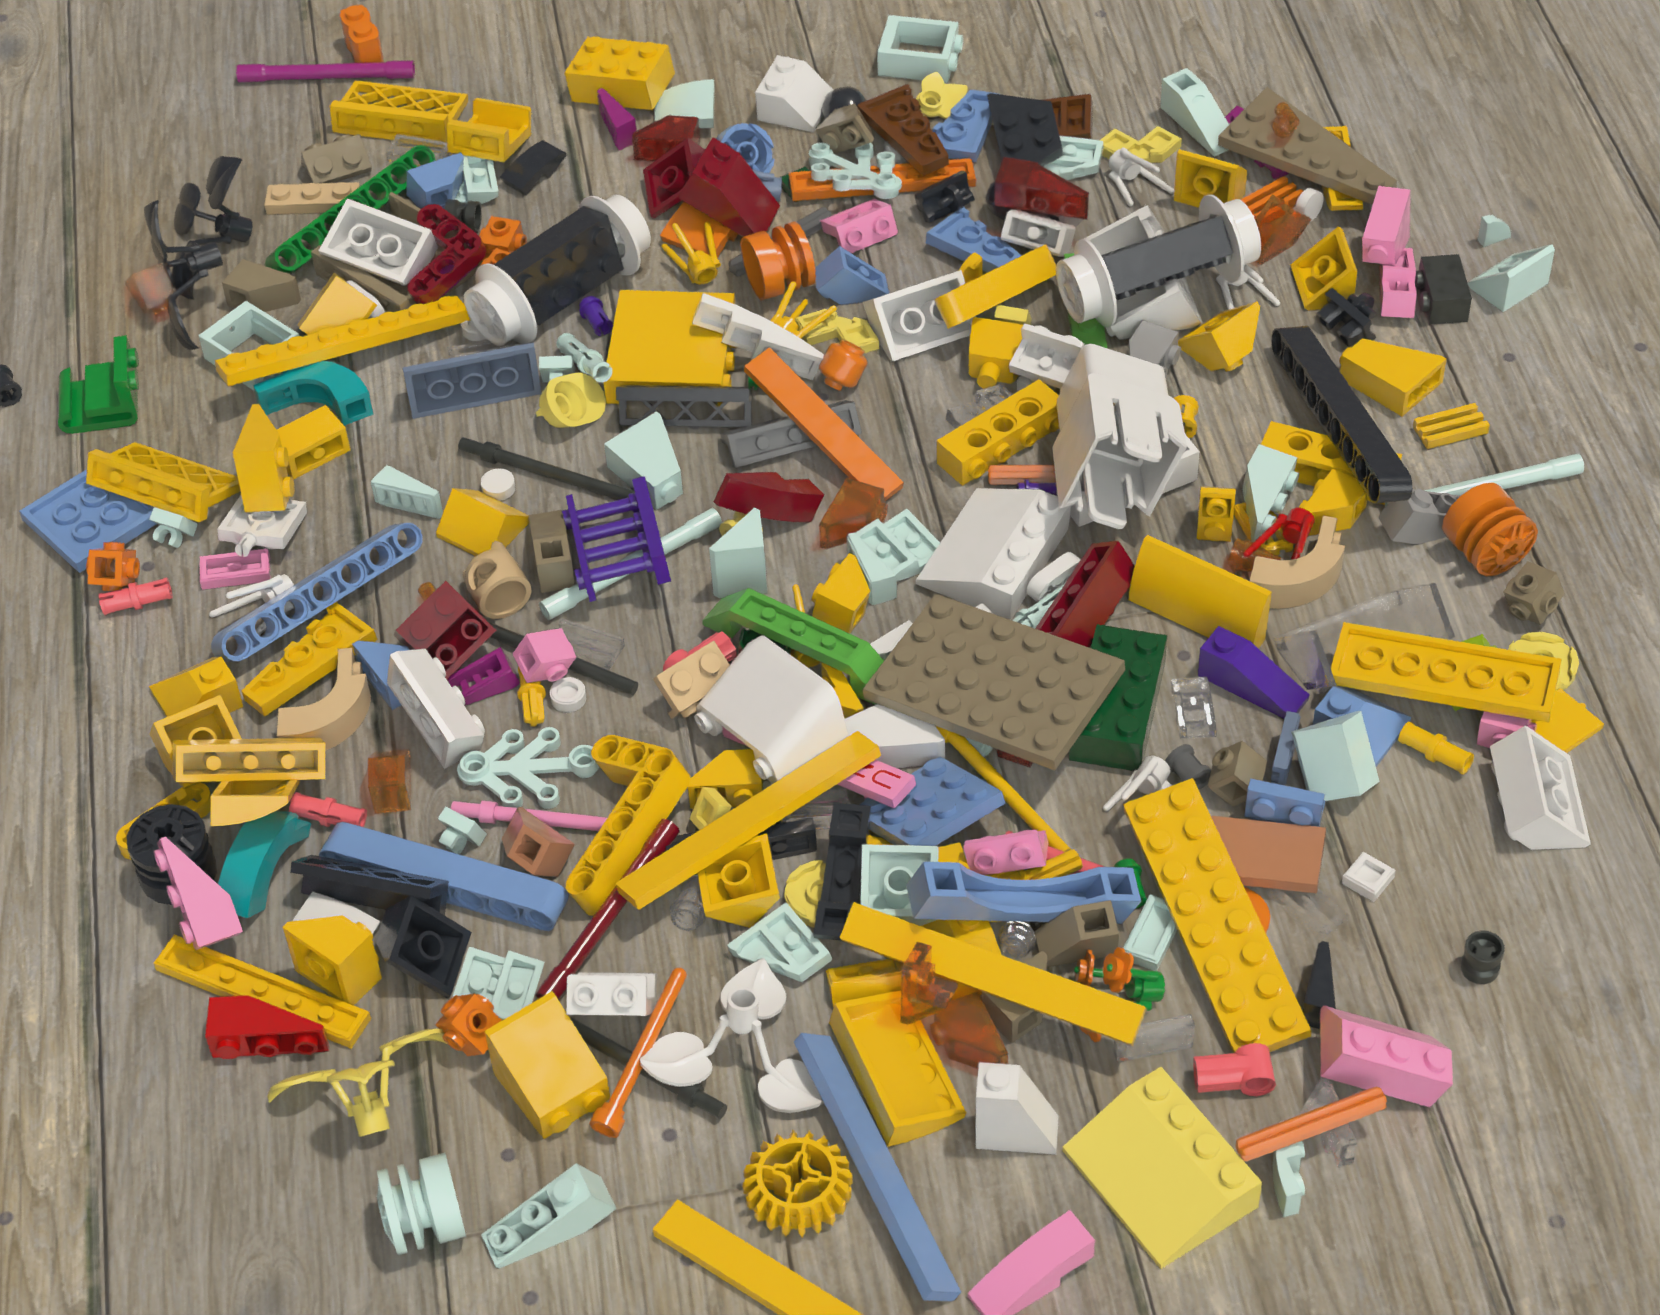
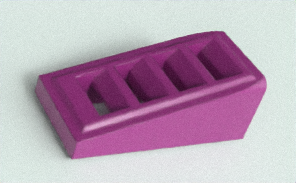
[597,88,638,150]
[447,647,520,706]

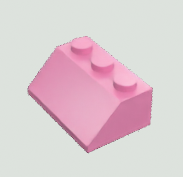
[1320,1006,1453,1107]

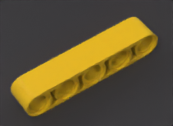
[934,244,1056,329]

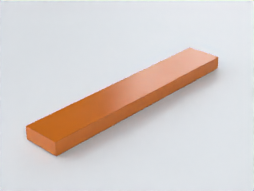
[789,158,976,201]
[744,347,904,507]

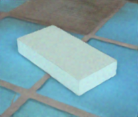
[1123,894,1177,971]

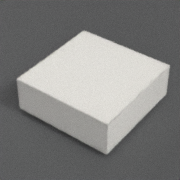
[1342,852,1396,902]

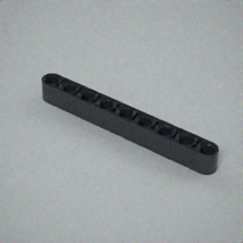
[1271,326,1413,503]

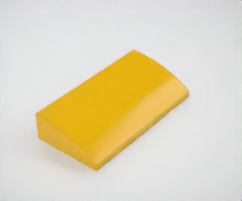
[1128,535,1272,649]
[211,780,300,826]
[829,990,966,1147]

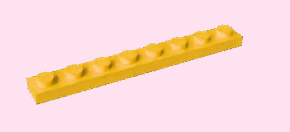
[215,295,470,386]

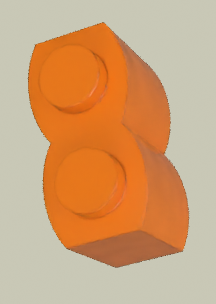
[340,4,384,63]

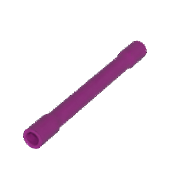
[236,60,415,82]

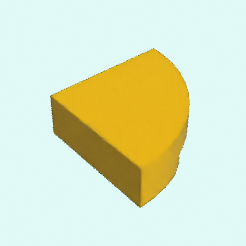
[959,252,982,283]

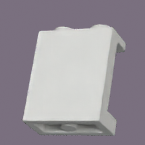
[567,972,657,1016]

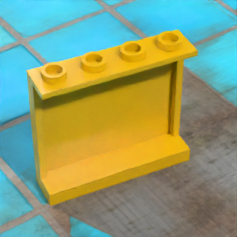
[604,290,737,406]

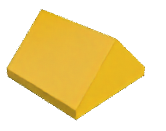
[1290,226,1357,311]
[297,273,377,357]
[436,488,530,556]
[698,834,780,928]

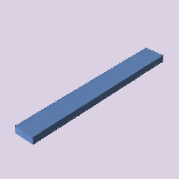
[794,1033,962,1301]

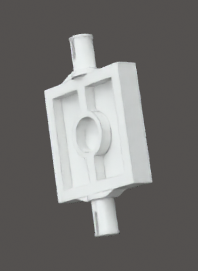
[217,495,307,557]

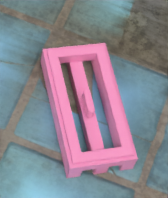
[200,548,271,590]

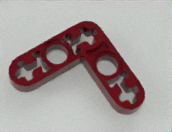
[407,204,487,304]

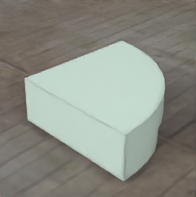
[1478,215,1511,247]

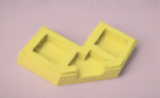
[1100,126,1182,163]
[795,309,879,353]

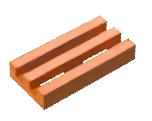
[1241,176,1303,226]

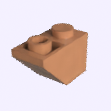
[502,807,575,877]

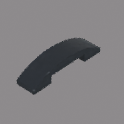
[813,802,871,941]

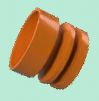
[741,221,816,301]
[1442,483,1538,577]

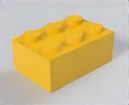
[564,37,675,110]

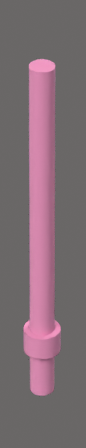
[451,800,608,831]

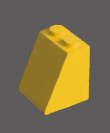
[485,991,610,1139]

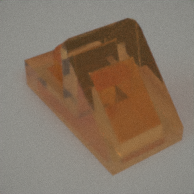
[900,941,958,1025]

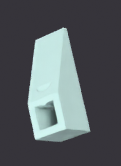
[1160,68,1229,157]
[1242,444,1299,543]
[481,1163,616,1269]

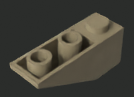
[528,510,575,593]

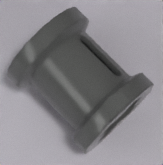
[1165,744,1211,790]

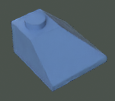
[1313,686,1411,767]

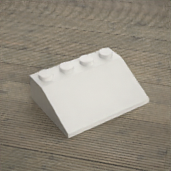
[916,488,1071,620]

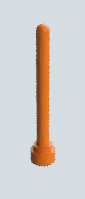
[589,968,687,1138]

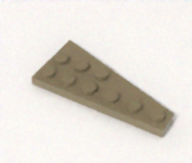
[1218,87,1397,205]

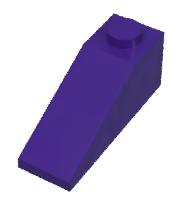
[1198,626,1310,719]

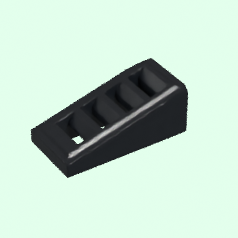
[1302,941,1336,1029]

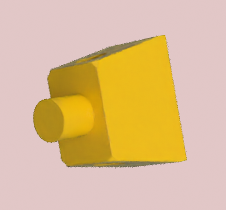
[969,317,1023,390]

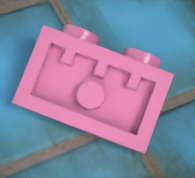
[821,199,898,253]
[963,830,1048,875]

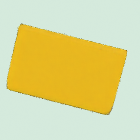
[826,958,910,1008]

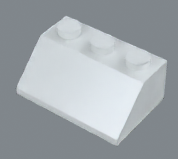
[319,198,438,285]
[863,270,976,362]
[387,649,485,769]
[1490,725,1591,850]

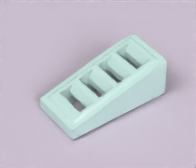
[371,465,443,519]
[847,532,897,606]

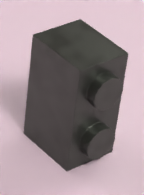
[1415,254,1472,325]

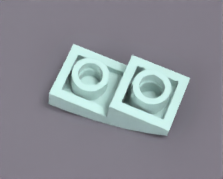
[1272,1120,1305,1217]

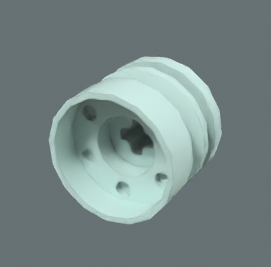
[376,1153,466,1255]

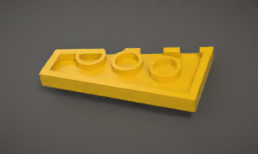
[241,602,378,716]

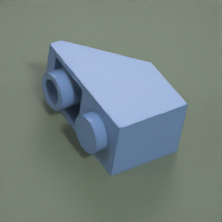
[407,152,464,209]

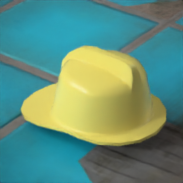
[535,373,606,428]

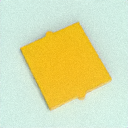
[1531,688,1604,753]

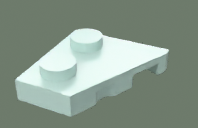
[1038,136,1103,182]
[727,902,832,982]

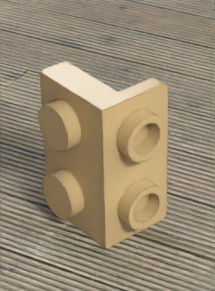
[653,641,730,719]

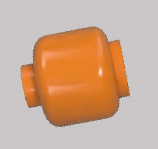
[819,339,867,391]

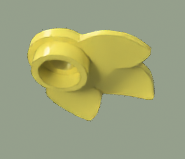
[916,72,968,119]

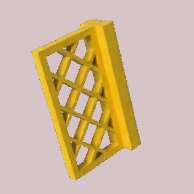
[329,80,468,147]
[86,442,240,522]

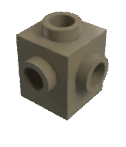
[1503,561,1565,625]

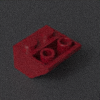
[394,581,496,680]

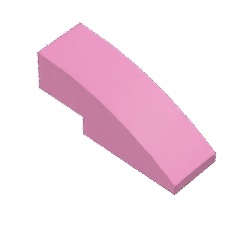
[1379,248,1417,318]
[968,1210,1095,1315]

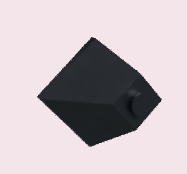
[375,895,472,998]

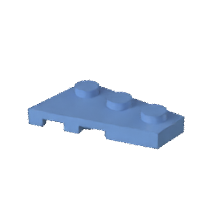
[932,90,999,162]
[926,207,1022,273]

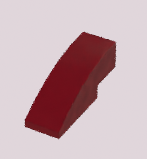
[713,472,825,522]

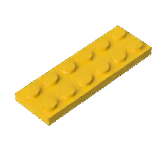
[1328,622,1562,722]

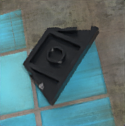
[987,93,1064,180]

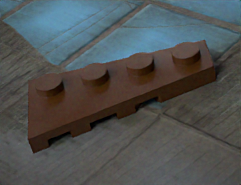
[857,84,949,176]

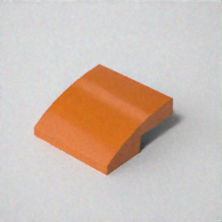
[660,202,738,258]

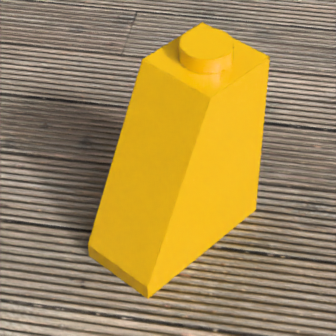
[1339,338,1446,417]

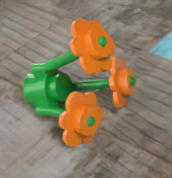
[1074,947,1165,1043]

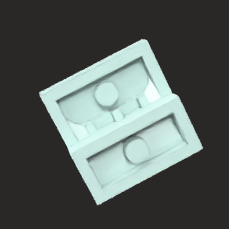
[654,79,715,139]
[455,155,498,204]
[856,509,941,581]
[452,947,545,1020]

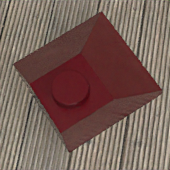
[643,138,705,219]

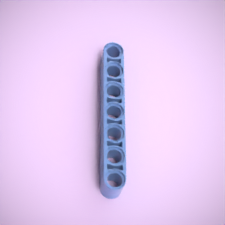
[211,523,423,661]
[319,822,569,931]

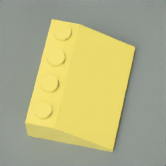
[1062,1067,1262,1269]

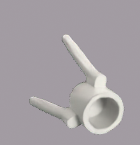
[1108,148,1174,206]
[1216,264,1280,310]
[209,574,294,636]
[1103,756,1171,811]

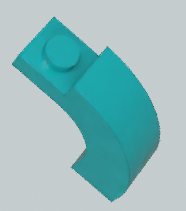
[253,361,374,426]
[218,811,311,918]

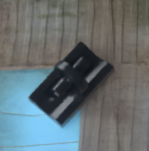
[914,171,975,223]
[1317,288,1376,347]

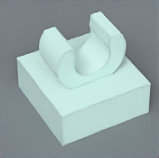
[539,355,575,383]
[149,507,198,548]
[438,806,487,854]

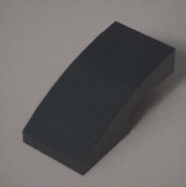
[500,140,567,195]

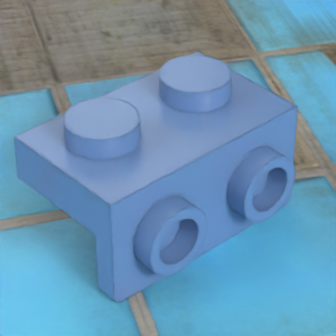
[1244,779,1325,827]

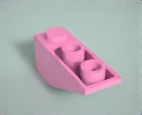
[154,837,243,950]

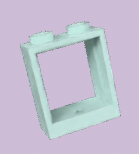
[877,15,963,83]
[198,301,299,390]

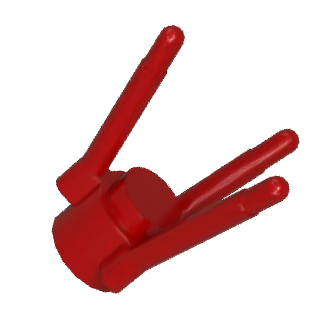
[1243,507,1315,560]

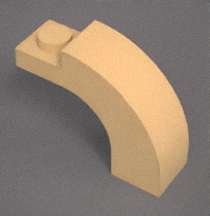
[1250,516,1345,609]
[277,648,371,751]

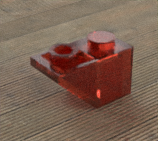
[632,115,700,161]

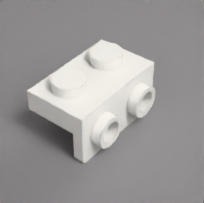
[1009,324,1084,389]

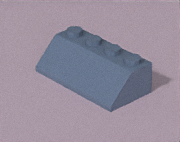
[402,343,541,419]

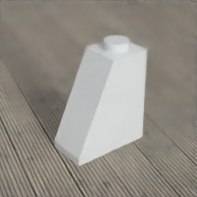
[845,704,945,768]
[976,1062,1059,1154]

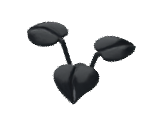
[172,156,253,300]
[144,200,223,350]

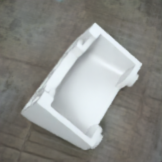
[1084,205,1202,340]
[694,635,849,784]

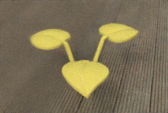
[267,1029,447,1137]

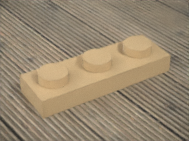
[264,182,360,215]

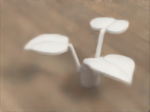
[640,958,824,1113]

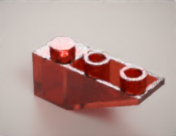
[995,157,1089,220]

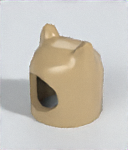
[463,541,532,619]

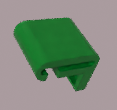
[58,335,139,434]

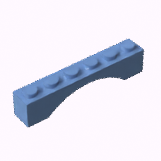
[906,862,1141,924]

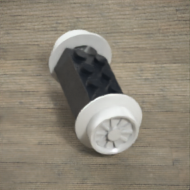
[1056,194,1261,327]
[464,195,651,346]

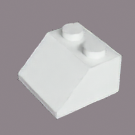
[755,55,833,132]

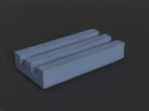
[1271,711,1301,786]

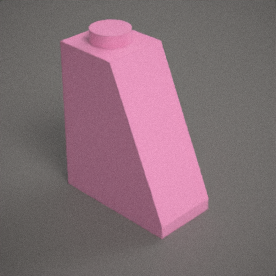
[1362,186,1410,266]

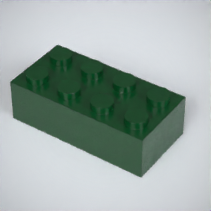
[1069,624,1168,771]

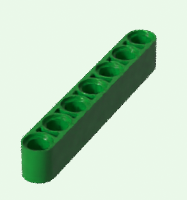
[265,145,435,275]

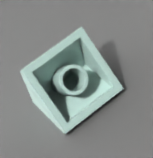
[1468,244,1555,312]
[709,508,767,598]
[1291,711,1380,801]

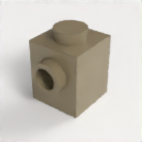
[1207,741,1267,807]

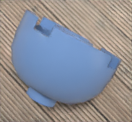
[716,123,775,173]

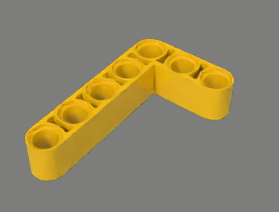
[566,735,690,916]

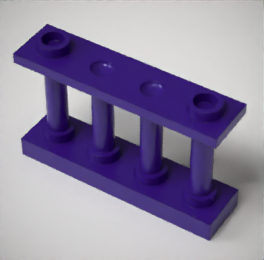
[562,476,671,602]

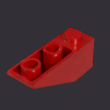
[205,995,329,1059]

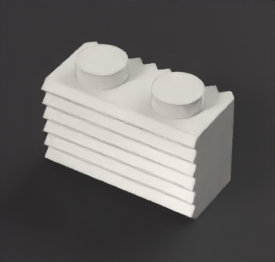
[1001,210,1076,257]

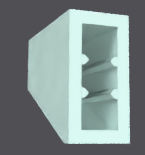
[604,412,683,510]

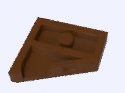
[1042,94,1093,139]

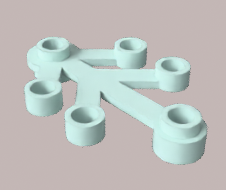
[809,143,902,199]
[457,727,599,809]

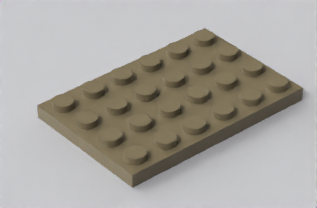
[863,594,1125,771]

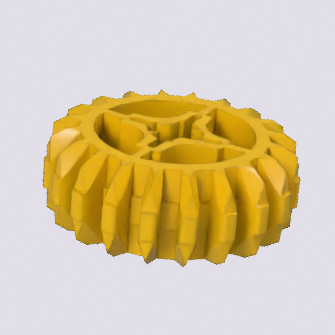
[742,1130,853,1238]

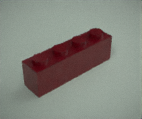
[1035,541,1135,648]

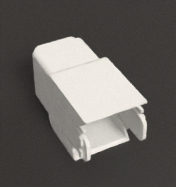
[1052,344,1187,529]

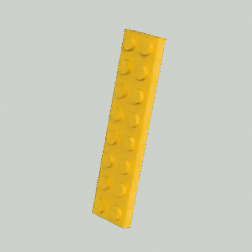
[1123,778,1311,1053]

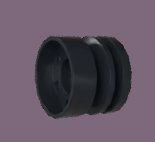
[127,804,217,905]

